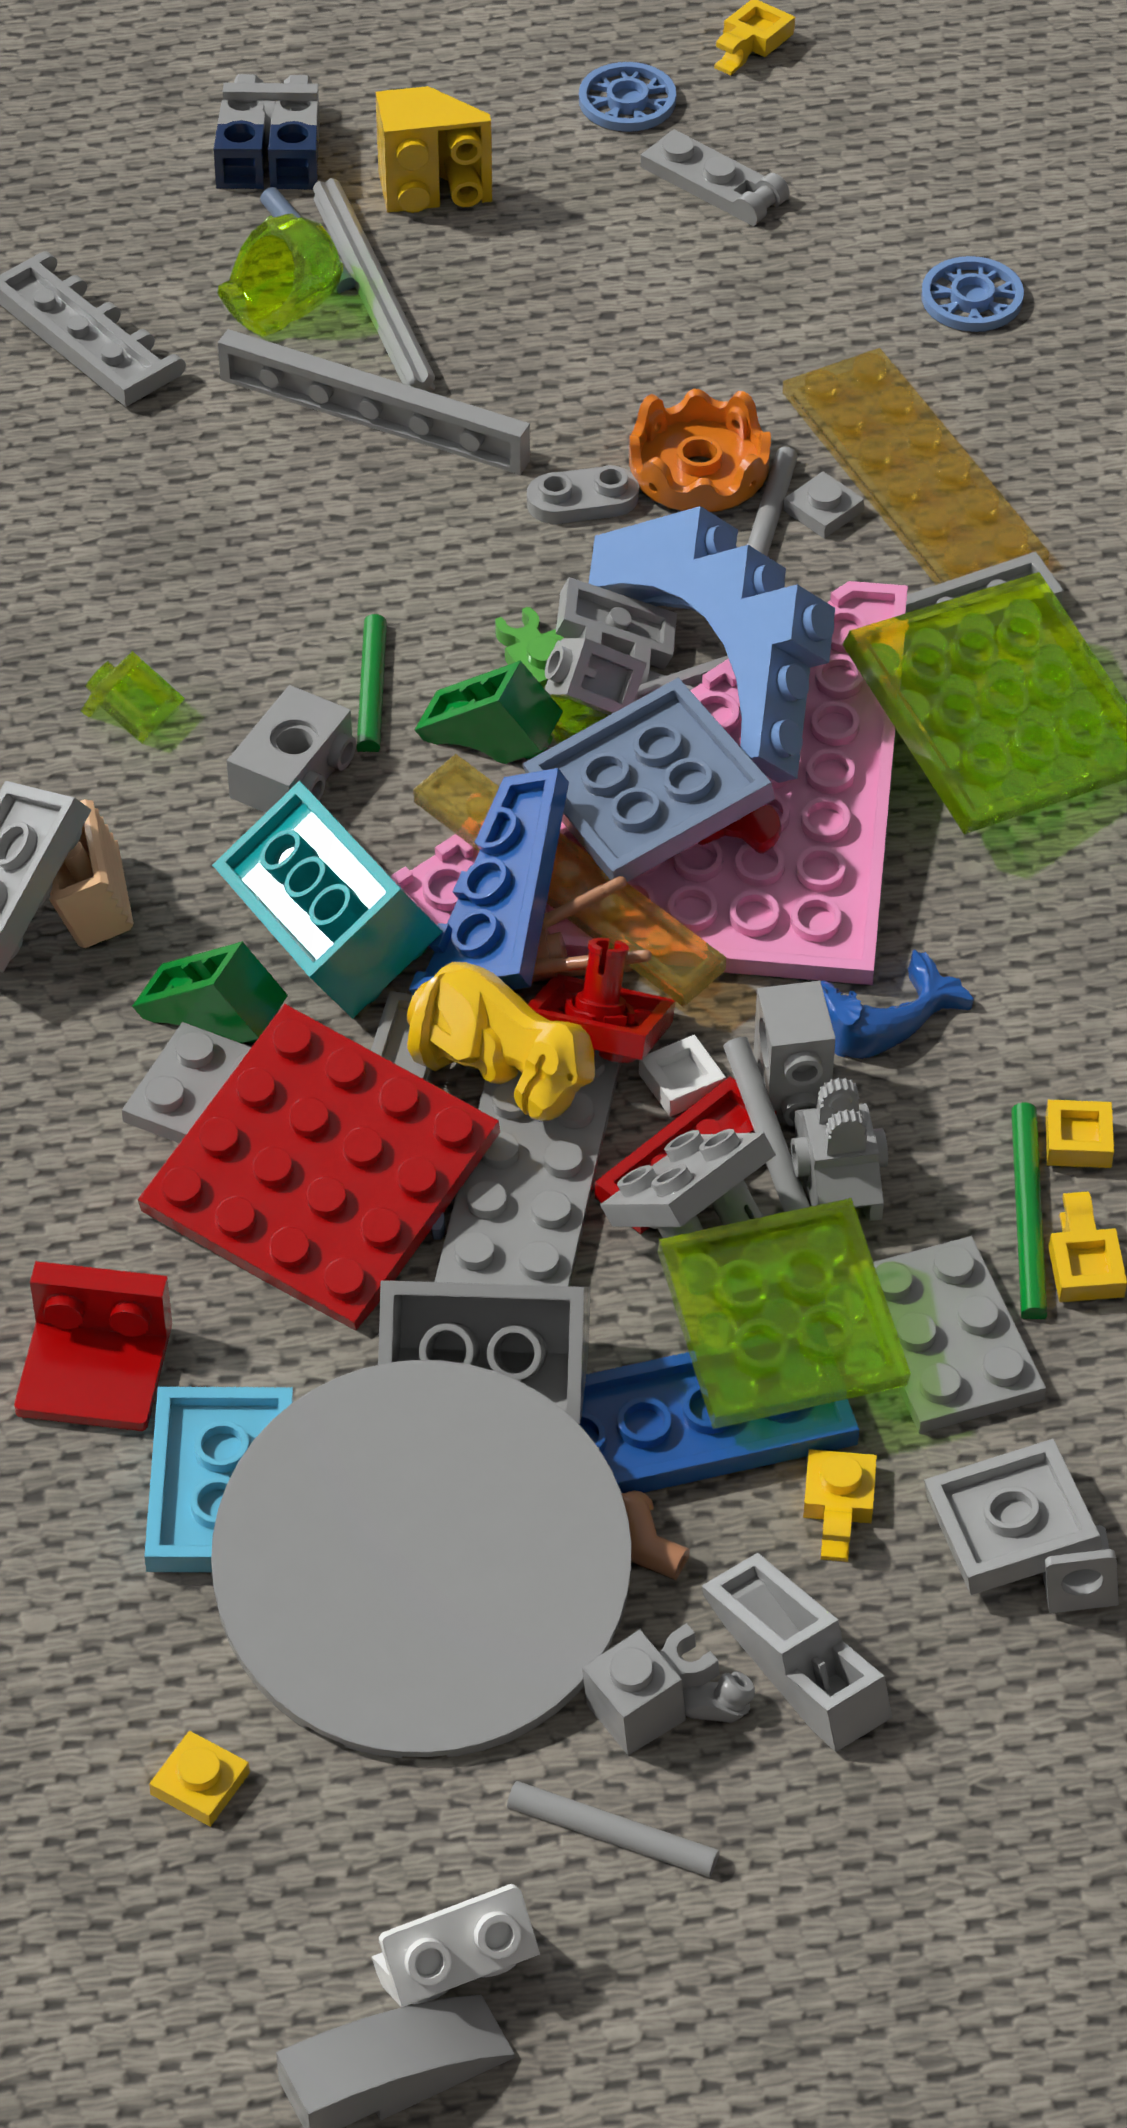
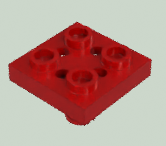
[528,938,676,1063]

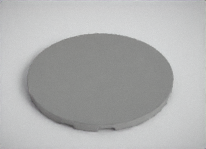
[211,1360,631,1758]

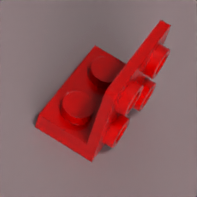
[14,1261,173,1431]

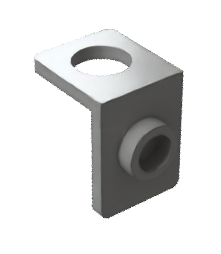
[1043,1525,1119,1614]

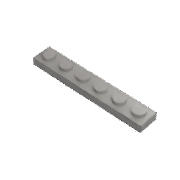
[218,329,530,475]

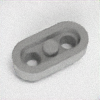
[527,465,639,524]

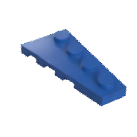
[409,768,569,995]

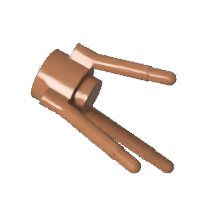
[532,876,652,983]

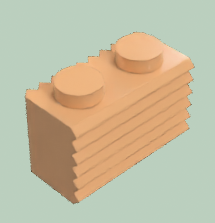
[49,799,134,948]

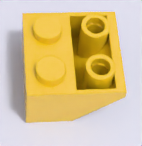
[375,86,492,213]

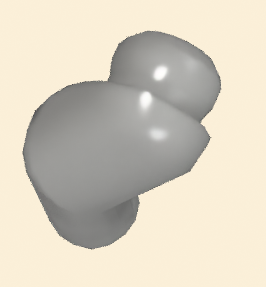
[680,1656,755,1723]

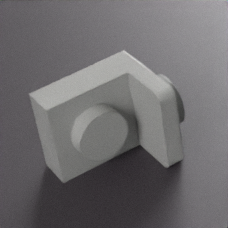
[545,638,647,715]

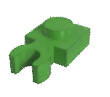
[495,607,563,689]

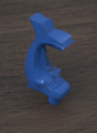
[821,949,974,1059]

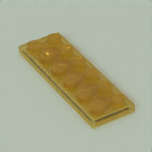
[783,348,1050,585]

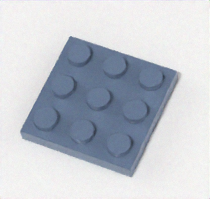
[523,677,775,882]

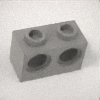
[753,980,835,1126]

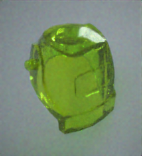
[217,214,344,337]

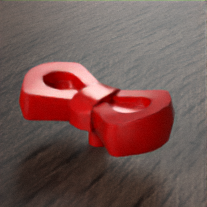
[698,805,782,854]

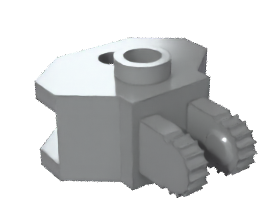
[791,1077,888,1227]

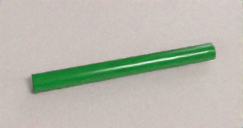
[1011,1102,1047,1319]

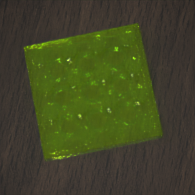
[842,572,1127,835]

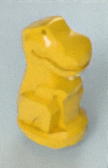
[407,962,595,1121]

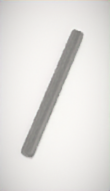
[313,178,435,392]

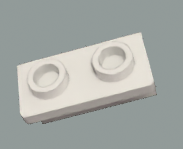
[372,1884,540,2007]

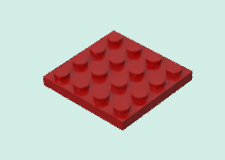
[137,1003,500,1331]

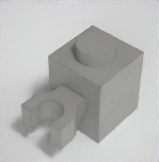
[582,1623,720,1755]

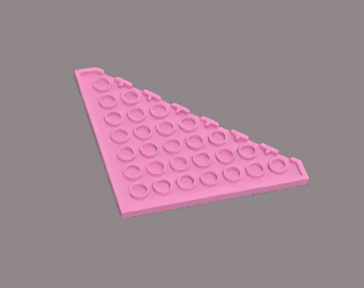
[391,581,908,985]

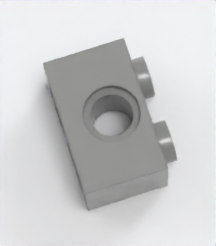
[227,685,356,813]

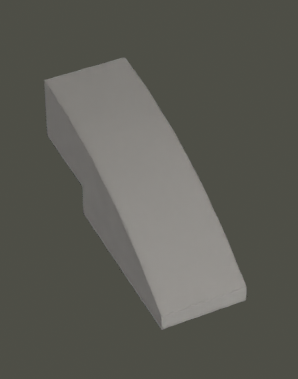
[702,1553,893,1752]
[276,1994,515,2128]

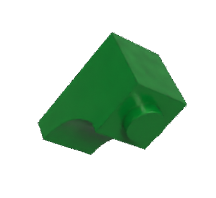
[414,660,563,764]
[132,941,288,1045]

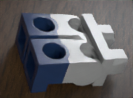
[213,74,320,190]

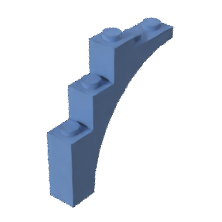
[588,506,835,783]

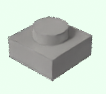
[783,471,864,539]

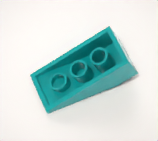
[212,780,443,1019]

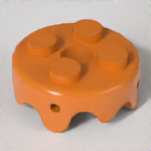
[629,389,771,512]

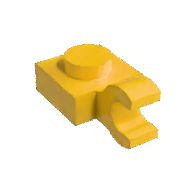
[714,0,795,75]
[1049,1191,1127,1302]
[803,1449,877,1562]

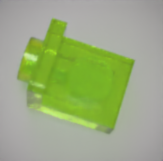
[81,651,185,744]

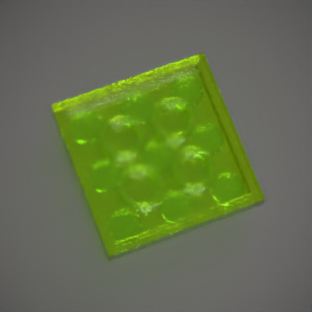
[657,1198,911,1429]

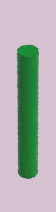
[356,614,387,752]

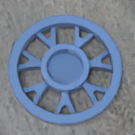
[579,62,676,132]
[921,256,1024,332]

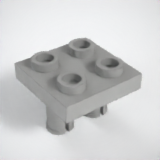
[600,1129,776,1276]

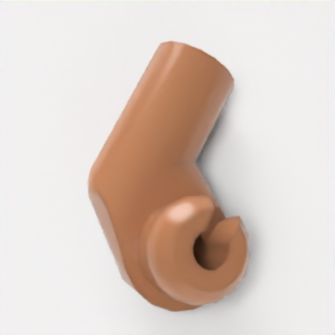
[622,1490,690,1580]

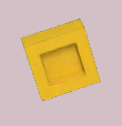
[1046,1099,1114,1168]
[149,1730,250,1827]

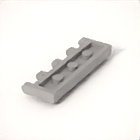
[0,251,186,407]

